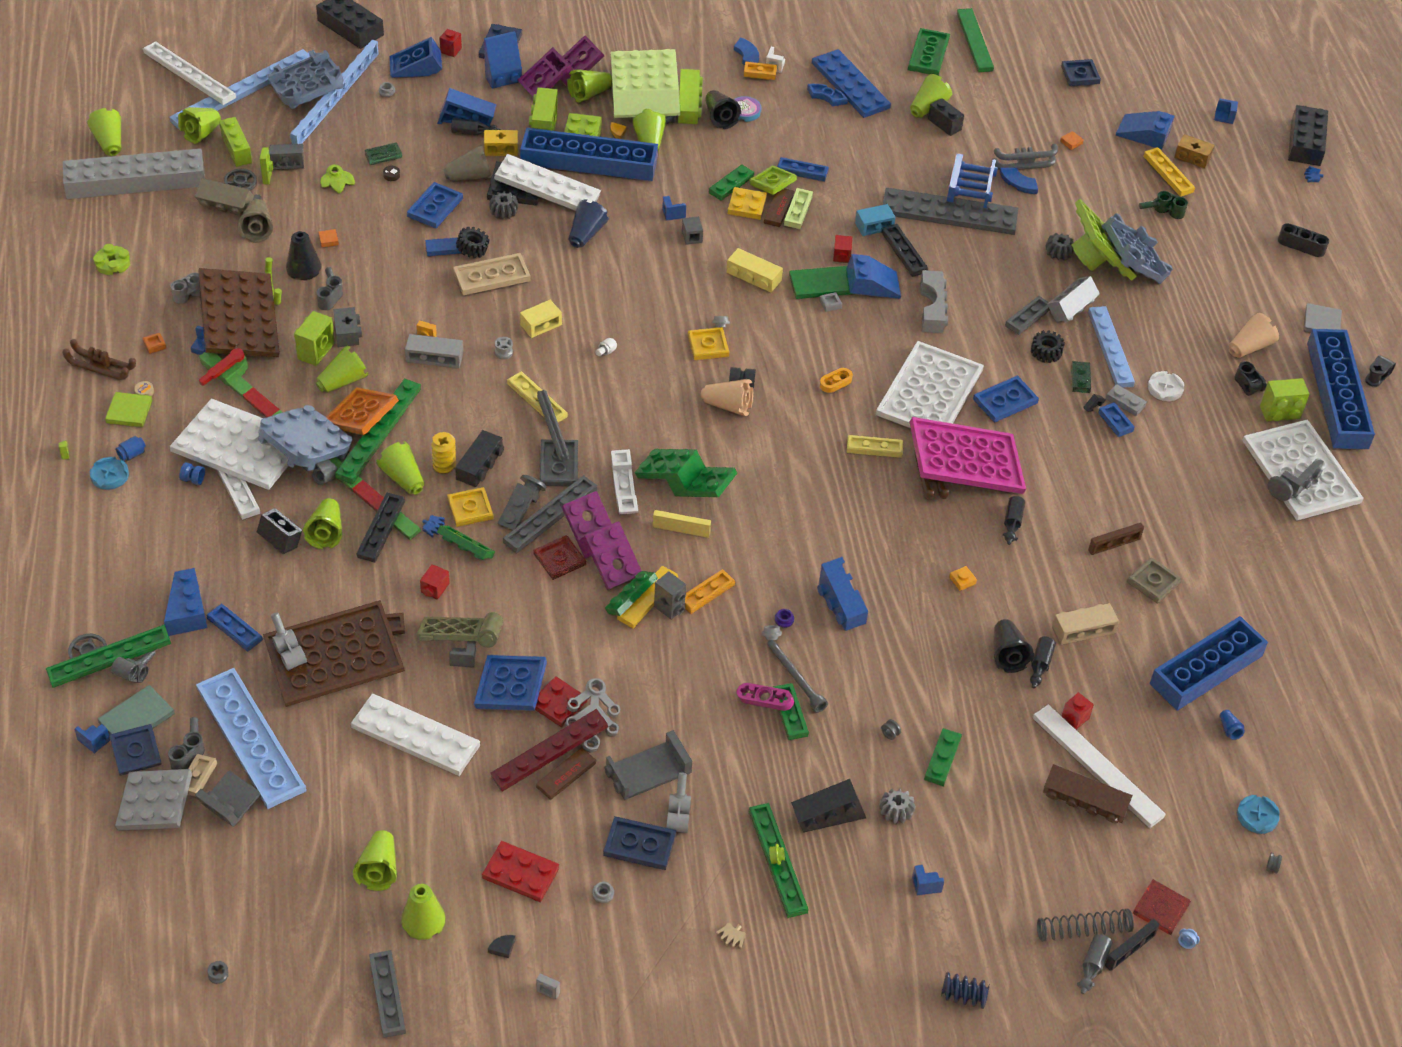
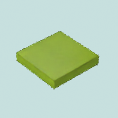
[749,165,797,195]
[105,392,153,427]

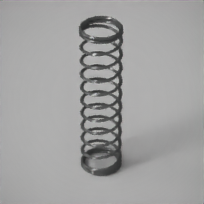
[1037,908,1134,942]

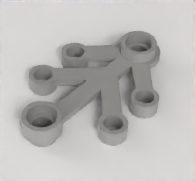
[565,678,621,753]

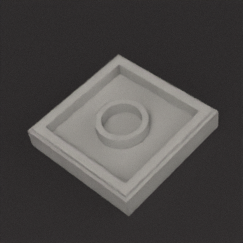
[1304,303,1342,333]

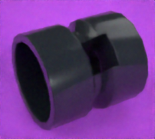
[729,367,756,393]

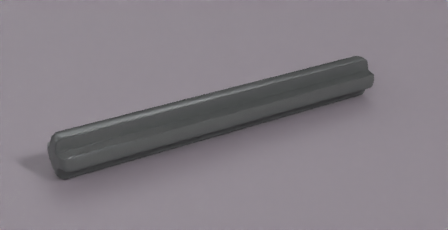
[537,390,569,461]

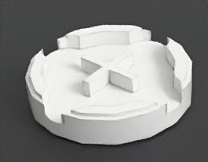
[1148,371,1184,401]

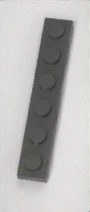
[503,475,597,553]

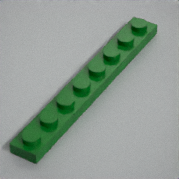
[335,378,421,484]

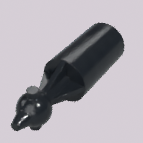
[451,118,501,136]
[1002,496,1025,545]
[1030,636,1056,689]

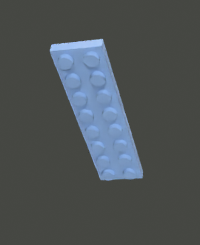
[196,668,306,809]

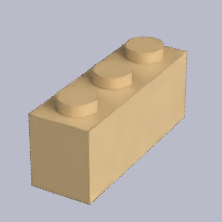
[1052,603,1119,645]

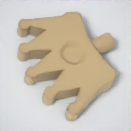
[717,923,746,949]

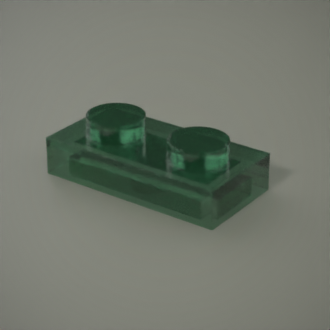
[365,142,402,165]
[1071,361,1091,393]

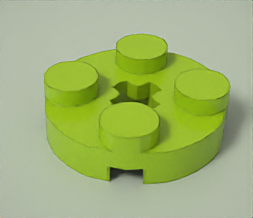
[93,244,130,275]

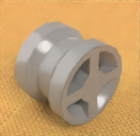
[495,337,513,359]

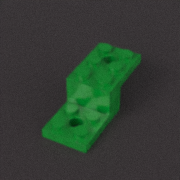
[634,448,738,498]

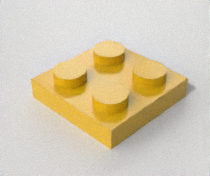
[728,187,767,220]

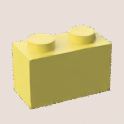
[520,299,562,338]

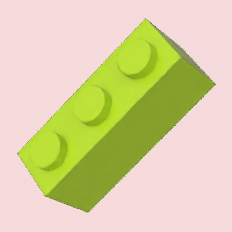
[219,117,252,167]

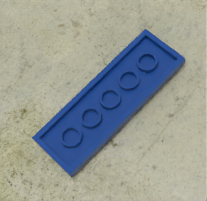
[812,49,891,118]

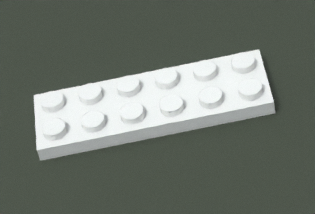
[494,154,601,211]
[351,693,480,776]

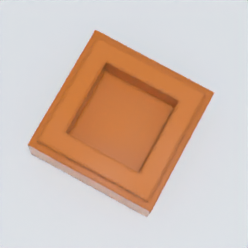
[1060,131,1084,150]
[318,229,339,248]
[143,333,167,354]

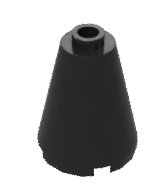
[705,90,742,129]
[286,231,322,281]
[994,619,1034,673]

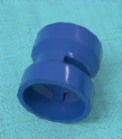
[179,462,205,485]

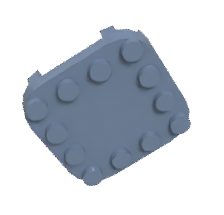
[268,50,344,109]
[1102,213,1173,284]
[258,405,352,471]

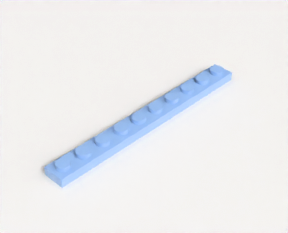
[290,40,379,144]
[169,49,310,130]

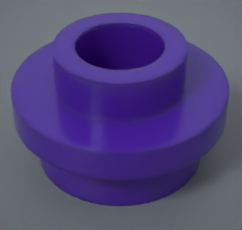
[774,609,794,628]

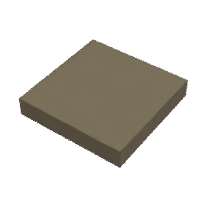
[1127,557,1182,604]

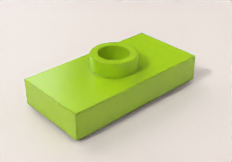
[259,147,273,185]

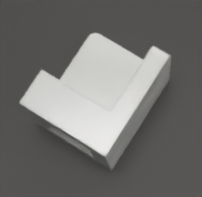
[766,46,785,73]

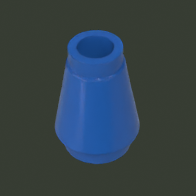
[1219,710,1245,740]

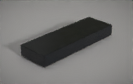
[1105,919,1159,971]

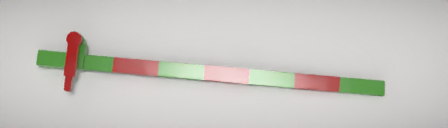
[199,348,421,540]

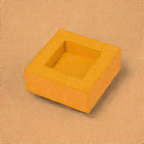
[416,320,437,337]
[949,566,977,591]

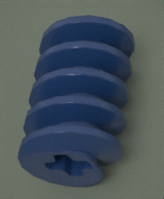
[941,972,990,1009]

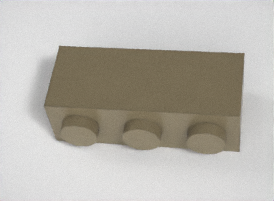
[195,178,254,215]

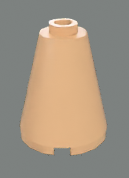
[1229,313,1279,358]
[701,379,753,416]

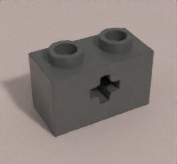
[333,307,362,347]
[654,571,686,619]

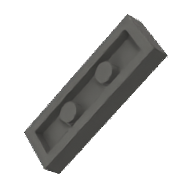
[1005,296,1050,335]

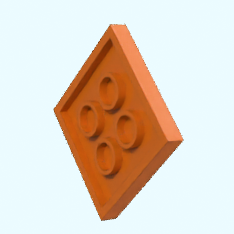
[326,387,399,435]

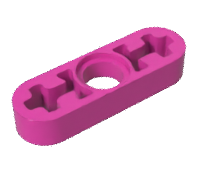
[737,683,794,711]

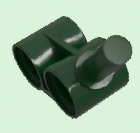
[1139,191,1188,219]

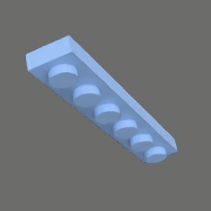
[1088,306,1135,388]

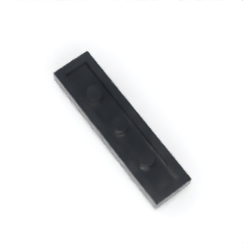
[881,224,928,277]
[356,492,405,563]

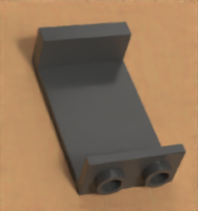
[604,730,693,800]

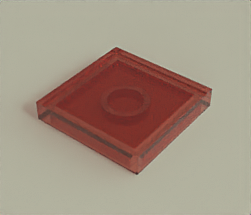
[533,535,587,580]
[1132,879,1191,935]

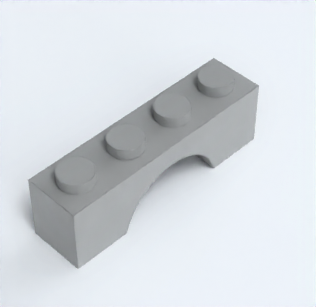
[920,270,948,333]

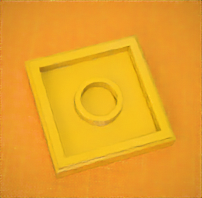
[688,327,730,360]
[447,487,494,527]

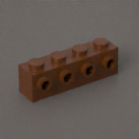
[1043,764,1133,823]

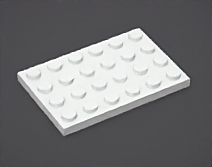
[876,341,984,428]
[170,399,289,490]
[1242,419,1364,520]

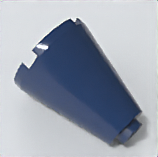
[568,199,609,248]

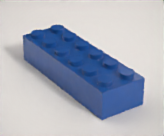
[1150,616,1268,711]

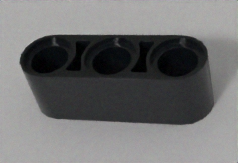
[1278,223,1329,257]

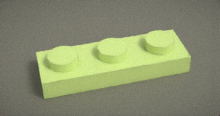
[784,188,813,229]

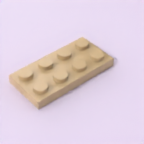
[453,253,531,295]

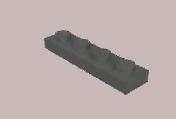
[369,950,406,1038]

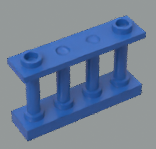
[947,154,998,208]

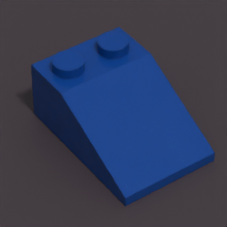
[484,31,522,89]
[389,37,442,78]
[1116,111,1174,150]
[846,254,901,299]

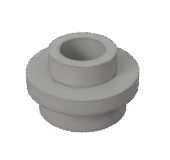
[379,82,395,97]
[712,316,730,327]
[762,625,782,640]
[592,881,614,903]

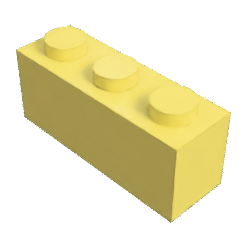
[726,248,783,293]

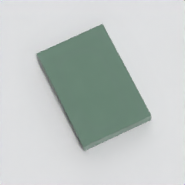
[98,685,175,734]

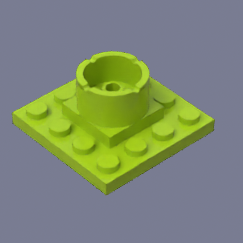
[1072,199,1137,281]

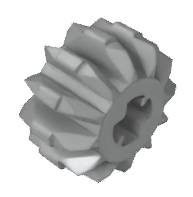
[879,788,916,824]

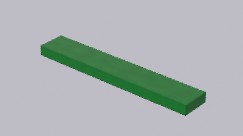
[957,8,994,72]
[46,625,172,688]
[748,803,809,918]

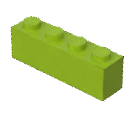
[678,69,703,124]

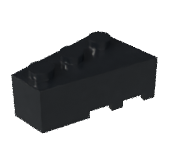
[791,779,866,833]

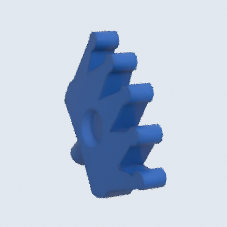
[1304,166,1324,183]
[422,515,445,538]

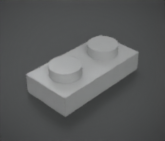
[1106,384,1147,416]

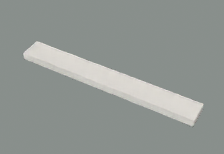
[143,42,236,105]
[1033,704,1166,828]

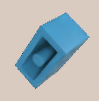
[855,204,896,236]

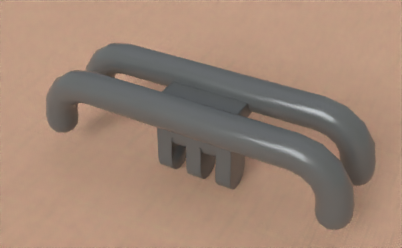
[992,144,1058,170]

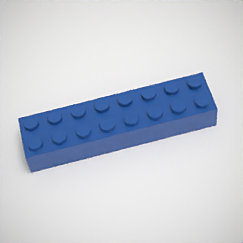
[520,127,658,181]
[1307,329,1375,449]

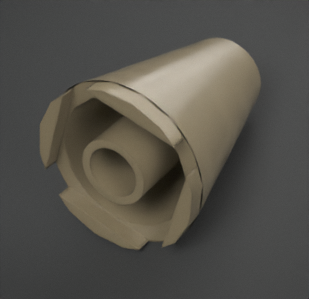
[443,145,492,181]
[238,199,273,242]

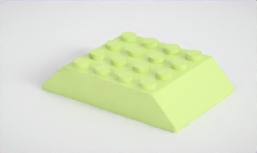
[611,49,680,118]

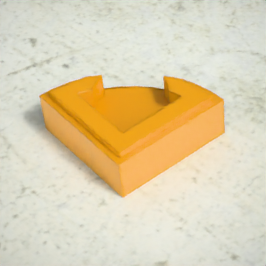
[610,122,627,139]

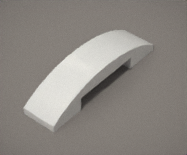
[611,449,638,514]

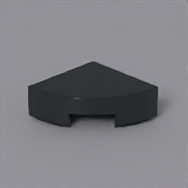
[1083,394,1106,412]
[488,935,516,958]

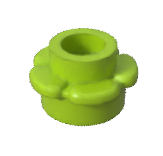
[769,844,785,865]

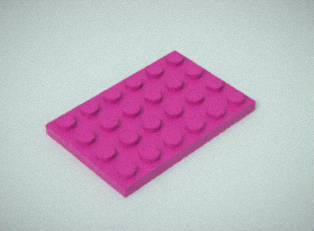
[909,417,1026,494]

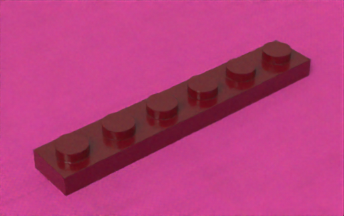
[490,709,608,792]

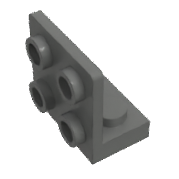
[269,144,304,170]
[195,771,260,827]

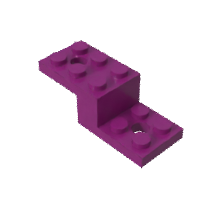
[518,35,604,96]
[561,491,642,590]

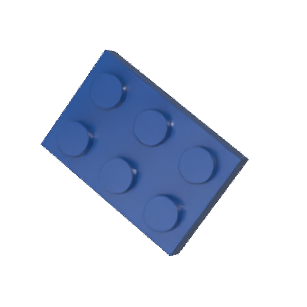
[407,182,463,228]
[973,375,1039,423]

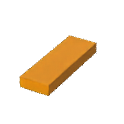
[685,569,735,614]

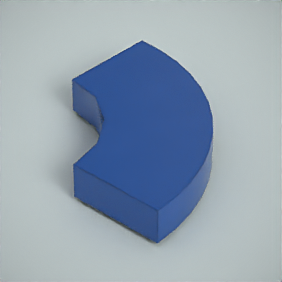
[734,37,759,65]
[807,84,848,107]
[1000,168,1038,194]

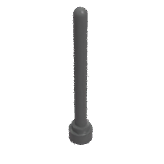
[767,640,828,713]

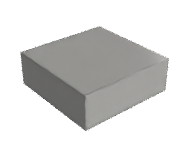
[819,292,842,312]
[536,973,560,999]

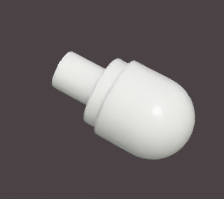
[595,338,617,356]

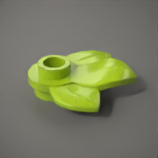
[320,164,355,194]

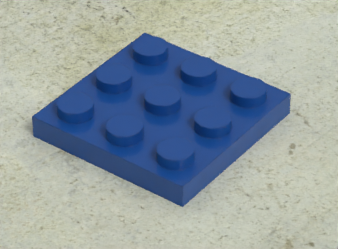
[474,655,547,711]

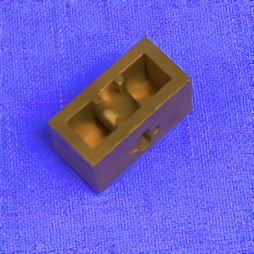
[1174,134,1215,168]

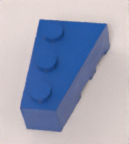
[437,88,496,127]
[817,557,868,631]
[164,568,207,636]

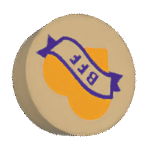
[134,381,154,396]

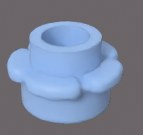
[1178,928,1200,949]

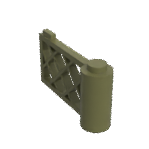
[417,612,503,648]

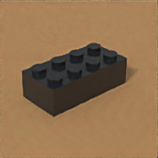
[316,0,384,49]
[1288,105,1328,166]

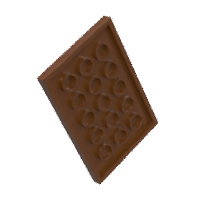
[198,268,280,357]
[263,600,405,707]

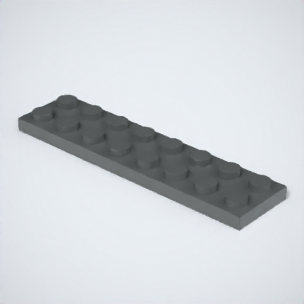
[883,187,1018,235]

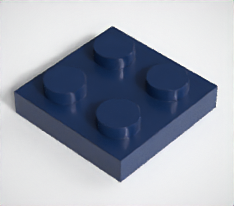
[1061,59,1101,86]
[109,724,162,776]

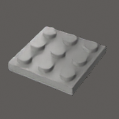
[115,769,192,831]

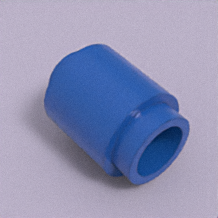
[115,436,146,461]

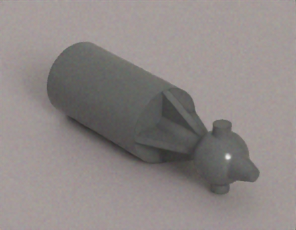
[1077,934,1113,994]

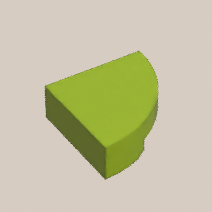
[59,440,69,460]

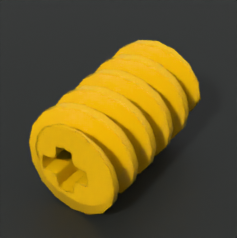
[431,432,456,474]

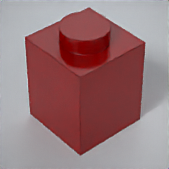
[439,29,462,57]
[833,235,853,263]
[420,564,450,600]
[1061,692,1094,730]

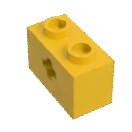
[484,130,518,156]

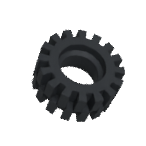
[456,227,490,258]
[1031,330,1065,363]

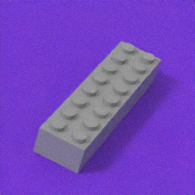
[63,148,205,199]

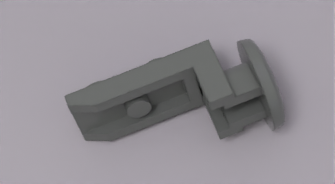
[1267,460,1324,501]
[498,475,547,530]

